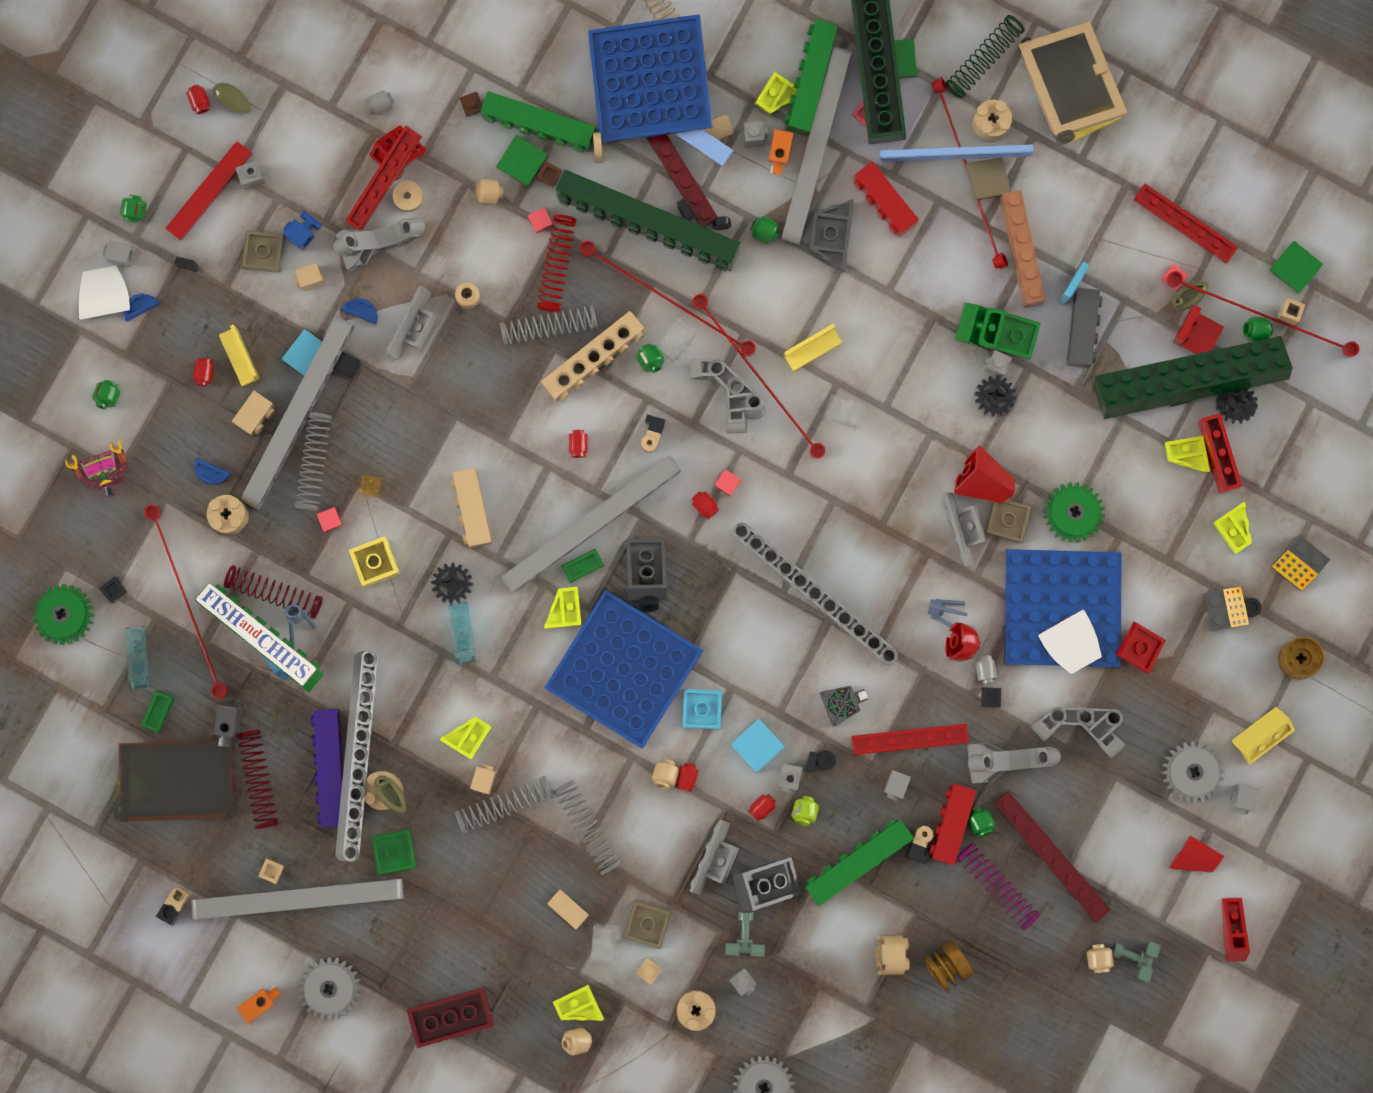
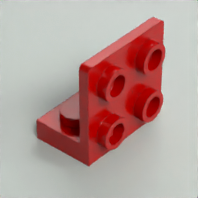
[369,125,426,181]
[1173,305,1224,354]

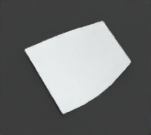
[79,266,130,320]
[1038,610,1102,674]

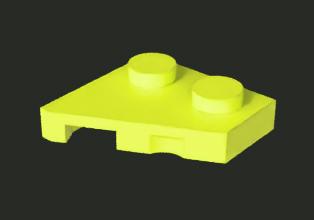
[754,72,796,114]
[1164,436,1210,473]
[1213,502,1252,554]
[544,587,582,629]
[440,716,492,760]
[553,985,604,1021]

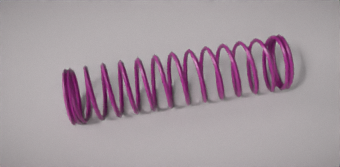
[956,843,1040,931]

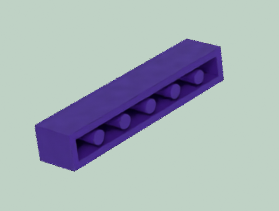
[311,709,343,828]

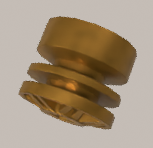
[1278,636,1325,680]
[924,940,974,992]

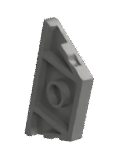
[809,199,854,272]

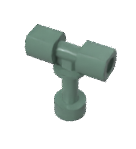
[725,912,765,957]
[1112,941,1161,983]

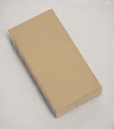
[547,889,589,929]

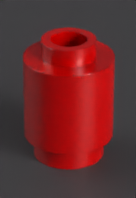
[186,85,210,115]
[192,358,214,387]
[569,430,588,458]
[692,491,719,520]
[676,763,699,792]
[748,793,776,822]

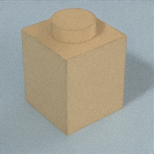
[294,262,325,291]
[1276,298,1305,326]
[470,764,497,794]

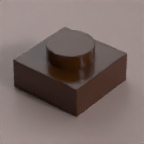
[460,91,482,117]
[537,162,563,188]

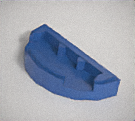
[124,293,161,322]
[341,298,378,325]
[194,458,231,485]

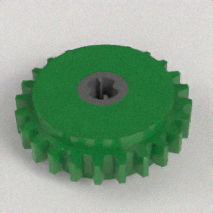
[1043,482,1105,543]
[31,584,95,645]

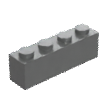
[1066,287,1103,368]

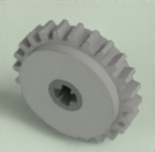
[1161,741,1225,803]
[298,957,362,1020]
[733,1055,795,1093]

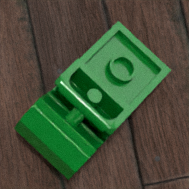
[954,303,1041,360]

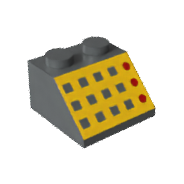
[1271,535,1330,591]
[1203,587,1249,632]

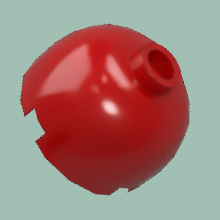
[945,622,981,662]

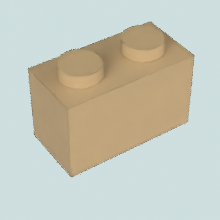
[232,391,276,437]

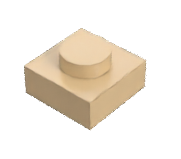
[258,858,285,884]
[635,957,663,985]

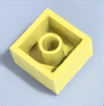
[349,536,401,588]

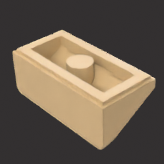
[703,114,734,140]

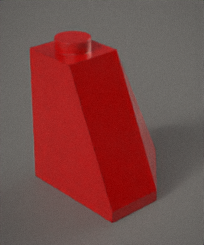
[954,446,1015,503]

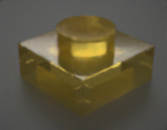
[359,475,382,497]

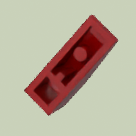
[1222,898,1250,962]

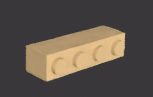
[450,467,493,549]

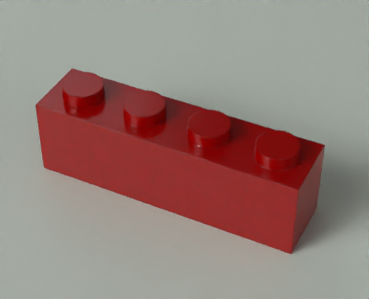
[853,161,919,238]
[1197,413,1243,494]
[929,784,977,865]

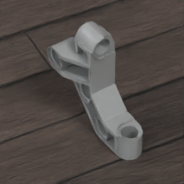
[333,218,425,271]
[690,359,766,434]
[1031,707,1126,758]
[967,743,1061,784]

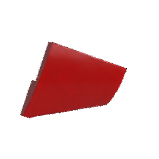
[1169,836,1224,872]

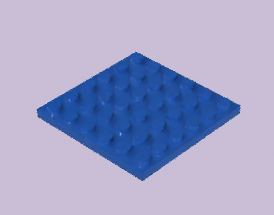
[588,14,713,144]
[1004,549,1122,668]
[544,590,703,749]

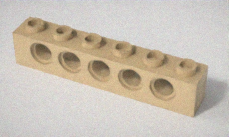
[541,311,645,402]

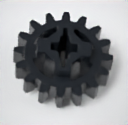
[974,375,1016,417]
[1215,388,1258,424]
[431,562,473,605]

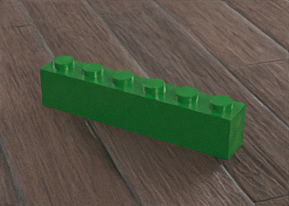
[784,19,838,136]
[481,91,596,153]
[804,818,914,906]

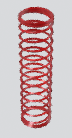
[537,214,577,312]

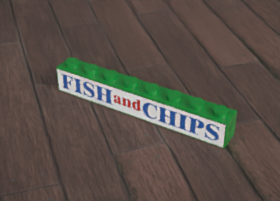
[194,582,324,692]

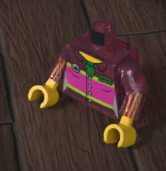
[65,440,128,498]

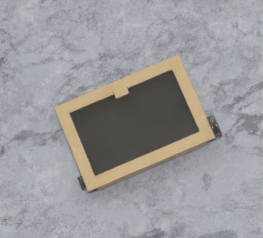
[1018,21,1127,145]

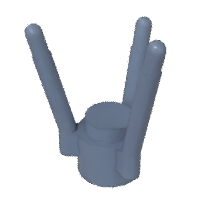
[927,598,968,628]
[285,604,317,649]

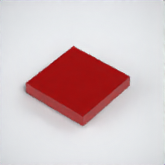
[1116,622,1166,674]

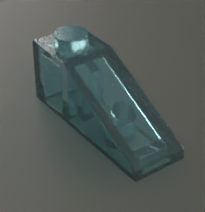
[449,602,477,665]
[126,626,150,689]

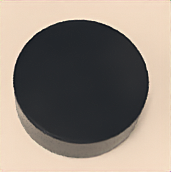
[712,216,732,230]
[639,596,659,612]
[1244,598,1262,617]
[816,751,836,770]

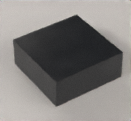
[677,199,693,221]
[174,256,198,272]
[334,352,360,378]
[99,576,128,604]
[981,687,1001,708]
[804,751,818,772]

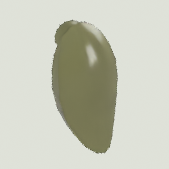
[213,83,251,113]
[1171,281,1208,310]
[374,775,407,813]

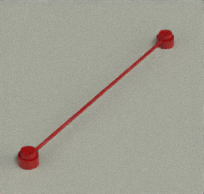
[931,77,1008,269]
[580,241,756,357]
[1166,271,1360,357]
[693,294,825,459]
[144,505,228,699]

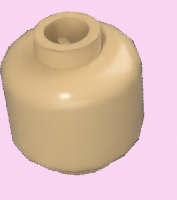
[474,179,503,204]
[455,282,480,309]
[652,759,679,790]
[1087,944,1114,973]
[562,1028,592,1056]

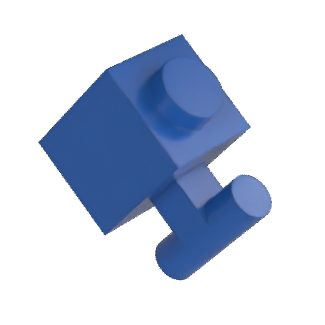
[283,211,322,251]

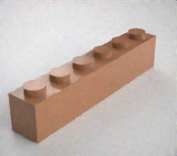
[1000,190,1046,308]

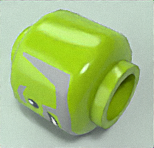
[792,796,819,826]

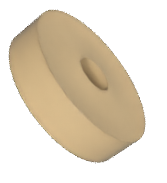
[593,132,603,163]
[392,181,423,212]

